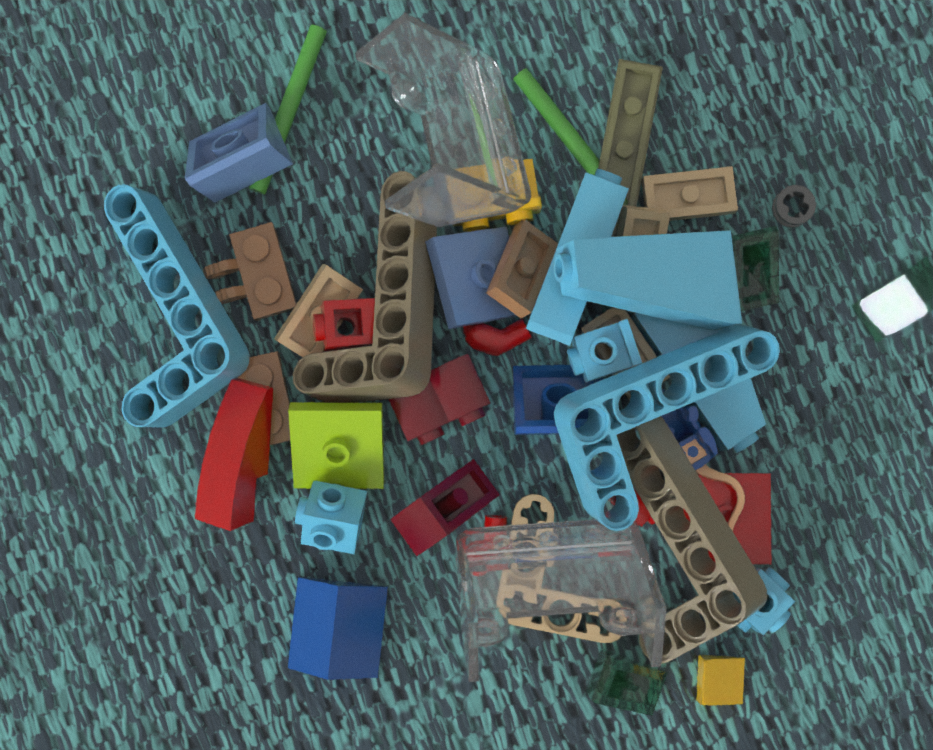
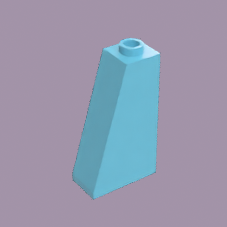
[526,169,629,346]
[553,230,742,330]
[631,313,766,453]

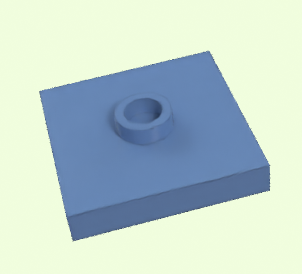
[425,227,517,329]

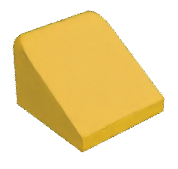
[696,655,745,706]

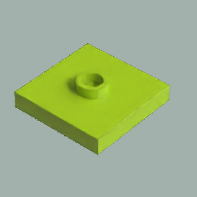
[288,402,385,489]

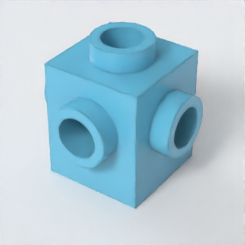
[295,480,367,555]
[733,567,795,636]

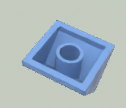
[185,103,293,203]

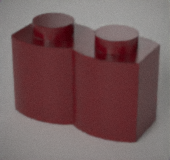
[388,354,491,445]

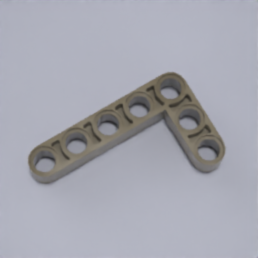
[293,171,438,403]
[617,416,767,664]

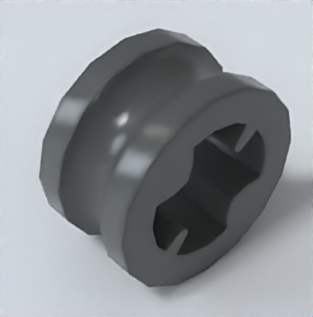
[772,185,816,228]

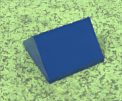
[513,365,604,435]
[288,577,388,680]

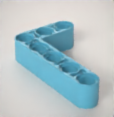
[104,184,250,427]
[554,324,780,531]

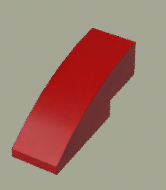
[195,378,273,531]

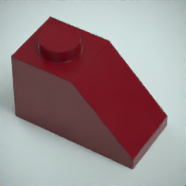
[390,459,500,556]

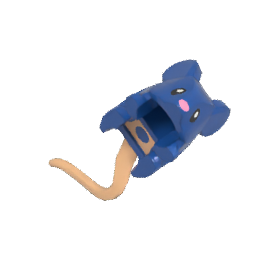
[661,389,745,531]

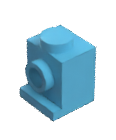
[567,319,642,383]

